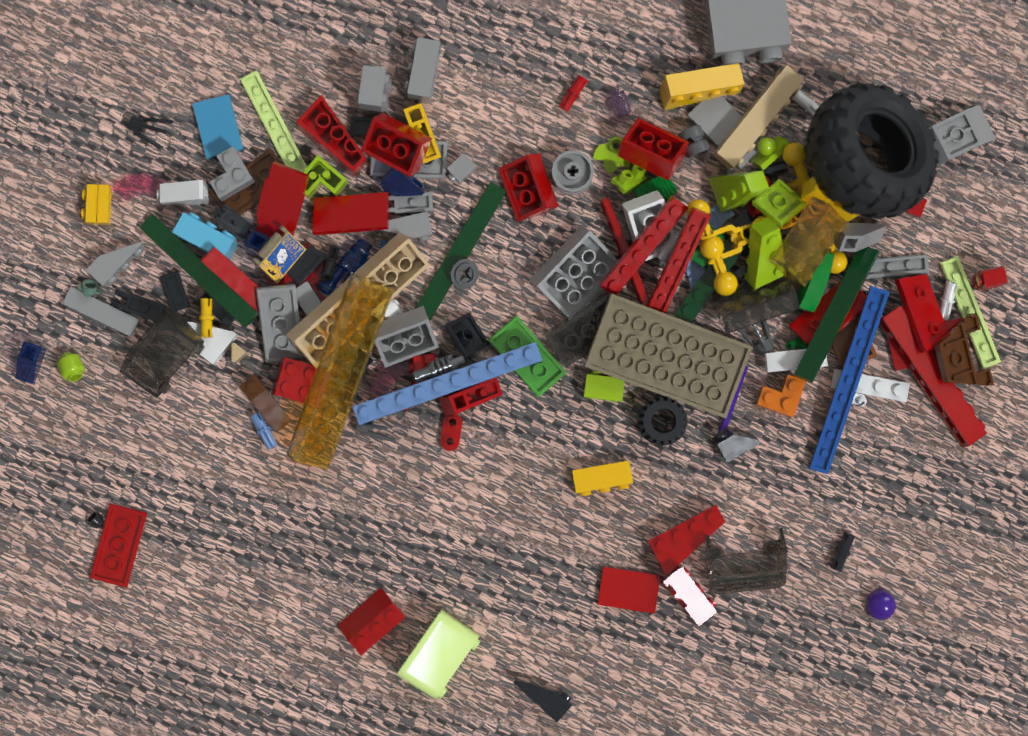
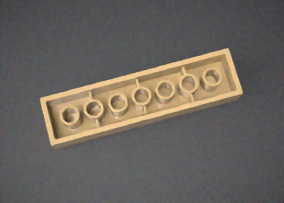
[286,232,429,368]

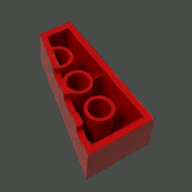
[296,94,366,178]
[647,505,725,576]

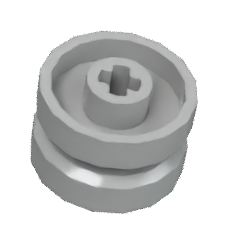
[551,150,594,196]

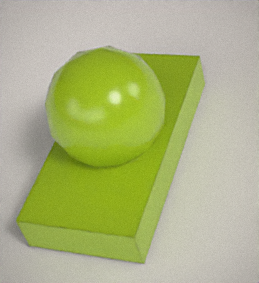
[750,136,789,170]

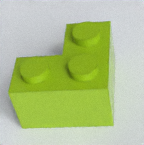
[303,155,349,199]

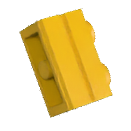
[81,184,112,225]

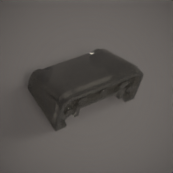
[119,305,205,398]

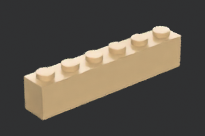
[712,65,804,169]

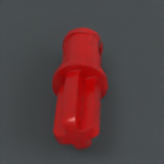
[559,75,588,112]

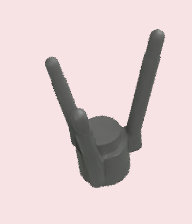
[731,310,774,355]
[356,410,403,443]

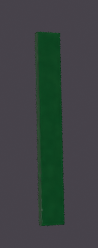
[415,182,507,322]
[139,214,258,328]
[794,247,879,383]

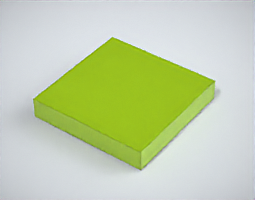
[752,179,807,228]

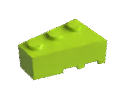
[708,171,769,213]
[744,217,788,289]

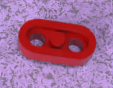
[440,414,462,451]

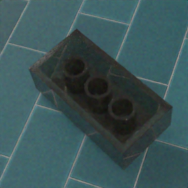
[711,275,800,334]
[543,293,610,368]

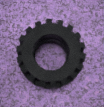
[638,397,688,446]

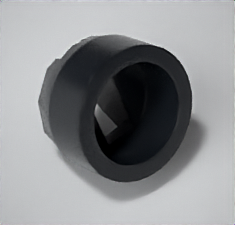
[86,511,104,528]

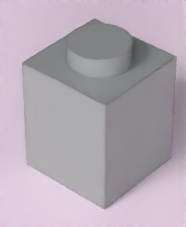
[447,153,477,184]

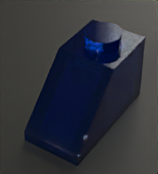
[380,167,425,197]

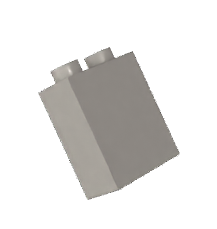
[704,0,792,66]

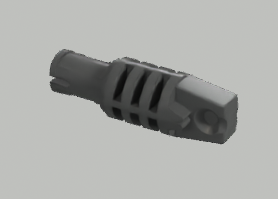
[412,354,465,383]

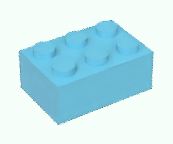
[172,212,239,260]

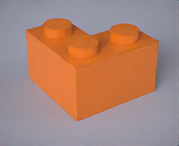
[755,374,806,418]

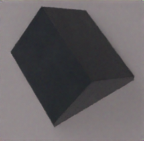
[444,312,490,360]

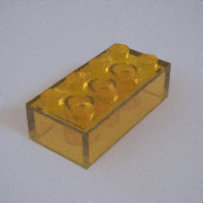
[771,197,847,287]

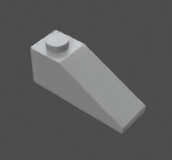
[375,212,433,242]

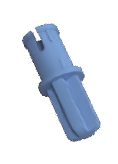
[250,412,277,450]

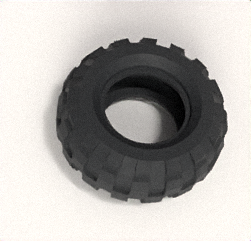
[806,83,939,219]

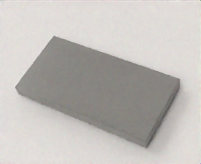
[687,96,763,170]
[370,141,448,180]
[256,284,304,363]

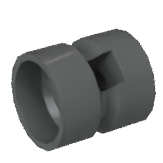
[678,125,711,159]

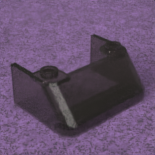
[705,528,788,594]

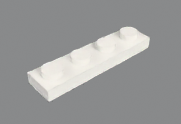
[830,369,910,403]

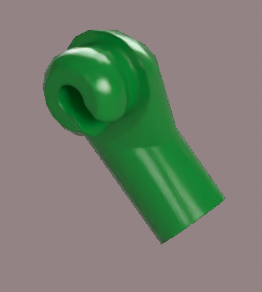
[786,337,808,351]

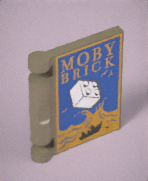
[252,225,307,284]

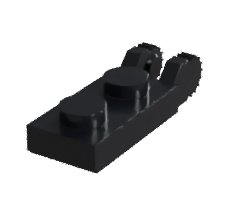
[111,290,167,324]

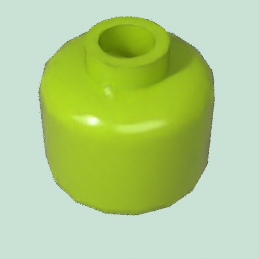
[57,352,85,382]

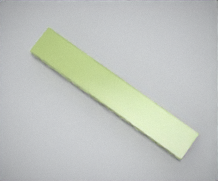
[240,70,307,172]
[939,256,1001,369]

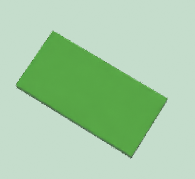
[488,315,567,398]

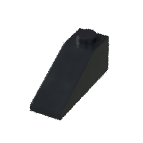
[514,679,572,722]

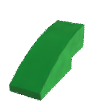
[793,248,834,312]

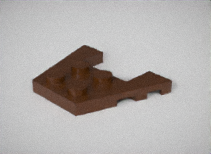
[934,313,994,386]

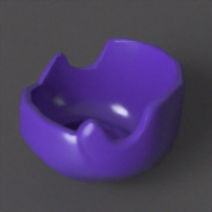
[866,589,896,620]

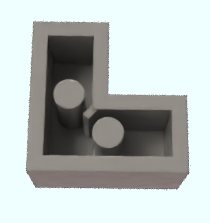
[210,146,255,202]

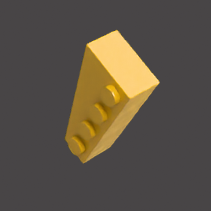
[659,63,744,111]

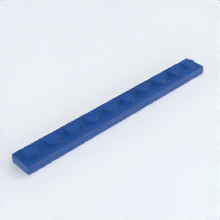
[809,285,889,475]

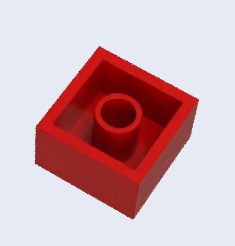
[271,357,322,405]

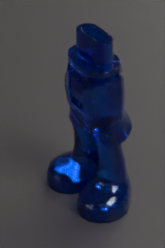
[316,238,372,296]

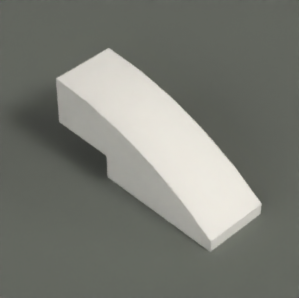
[764,349,828,373]

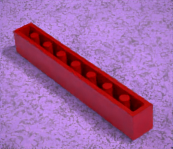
[879,306,987,447]

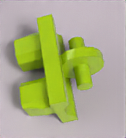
[611,165,647,194]

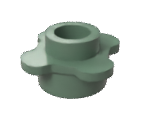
[77,279,101,297]

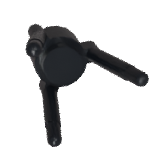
[128,115,173,148]

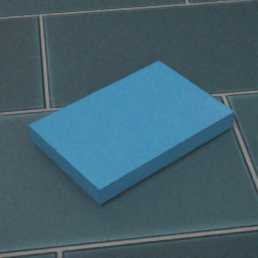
[192,94,244,159]

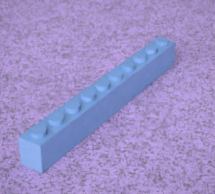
[353,342,542,425]

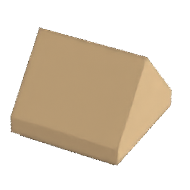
[231,343,248,363]

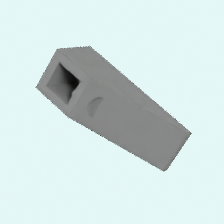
[830,222,887,252]
[86,242,145,287]

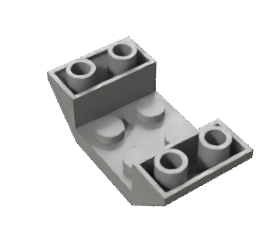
[929,105,996,167]

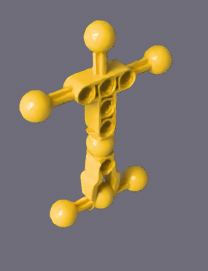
[686,142,847,296]

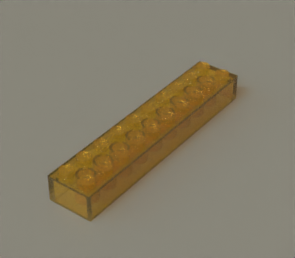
[286,274,394,470]

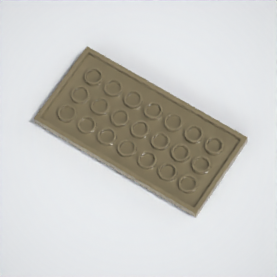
[584,293,753,418]

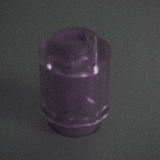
[607,89,632,118]

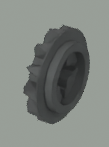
[449,258,479,289]

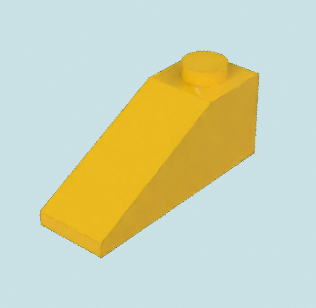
[403,102,441,164]

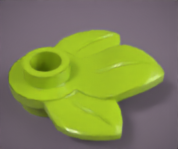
[593,137,631,174]

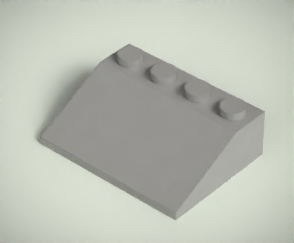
[529,225,618,323]

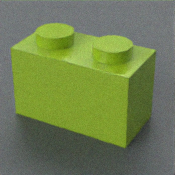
[583,371,625,402]

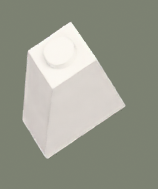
[157,180,209,205]
[176,321,239,366]

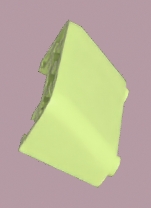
[397,609,481,700]

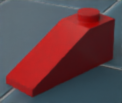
[439,377,503,415]

